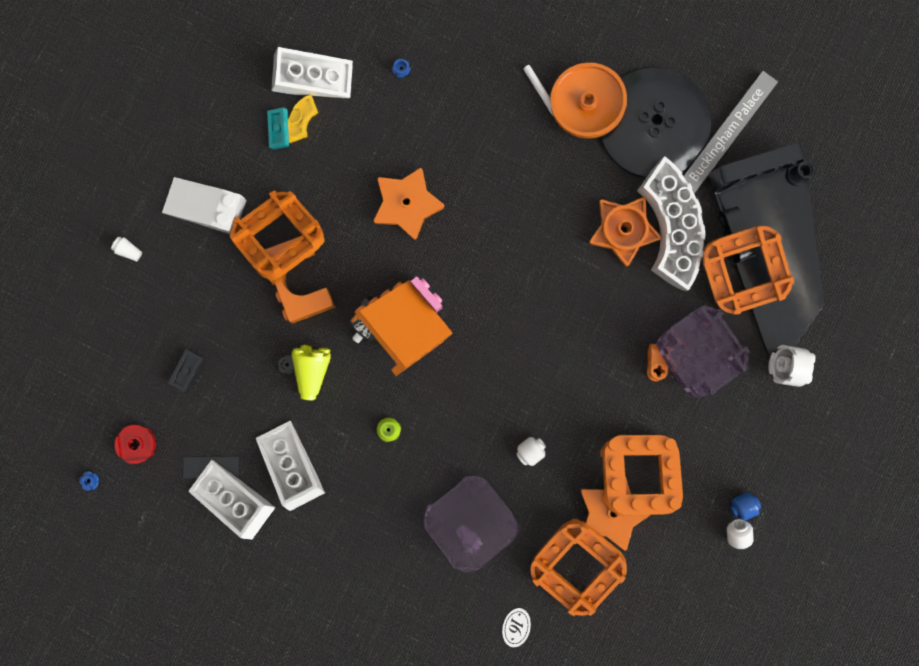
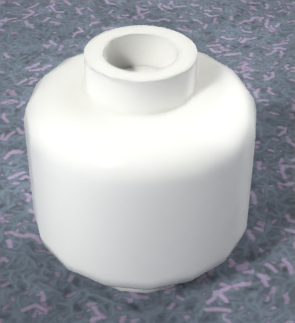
[517,437,546,466]
[727,519,753,549]

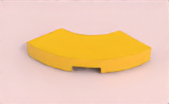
[288,94,318,143]

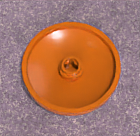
[551,63,627,138]

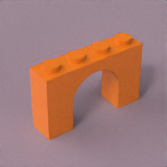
[265,237,335,324]

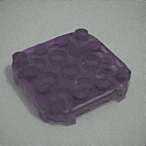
[656,305,750,399]
[423,476,519,573]

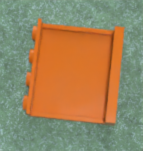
[351,280,452,376]

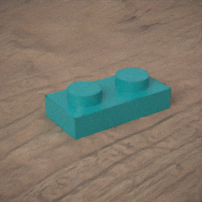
[267,108,289,149]

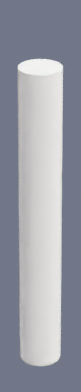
[523,65,553,116]

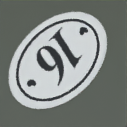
[502,608,531,647]

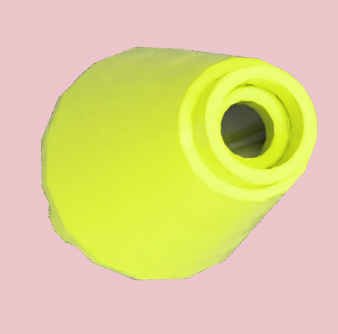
[292,345,331,400]

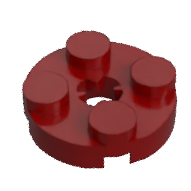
[115,425,156,464]

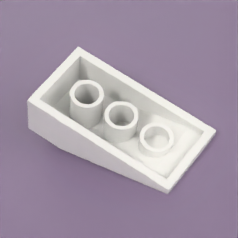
[272,47,353,98]
[162,177,246,234]
[256,421,325,511]
[188,460,275,540]

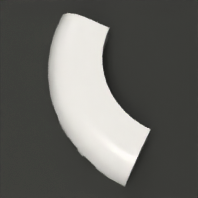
[637,156,705,291]

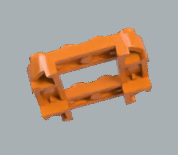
[230,191,325,281]
[702,225,794,314]
[600,435,683,516]
[531,519,627,616]

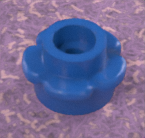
[392,59,411,78]
[79,471,99,491]

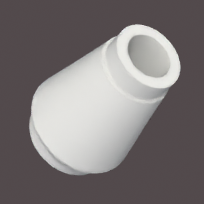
[111,237,142,262]

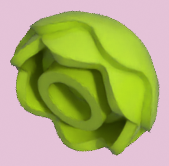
[377,418,401,442]

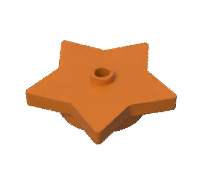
[374,168,444,240]
[589,197,662,267]
[580,476,650,551]

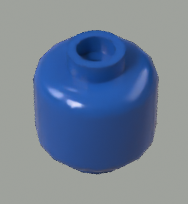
[730,492,761,521]

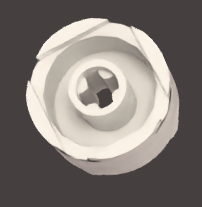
[769,345,815,387]

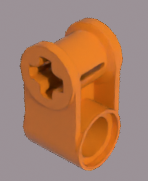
[647,344,671,381]

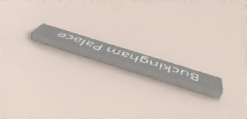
[683,71,778,193]

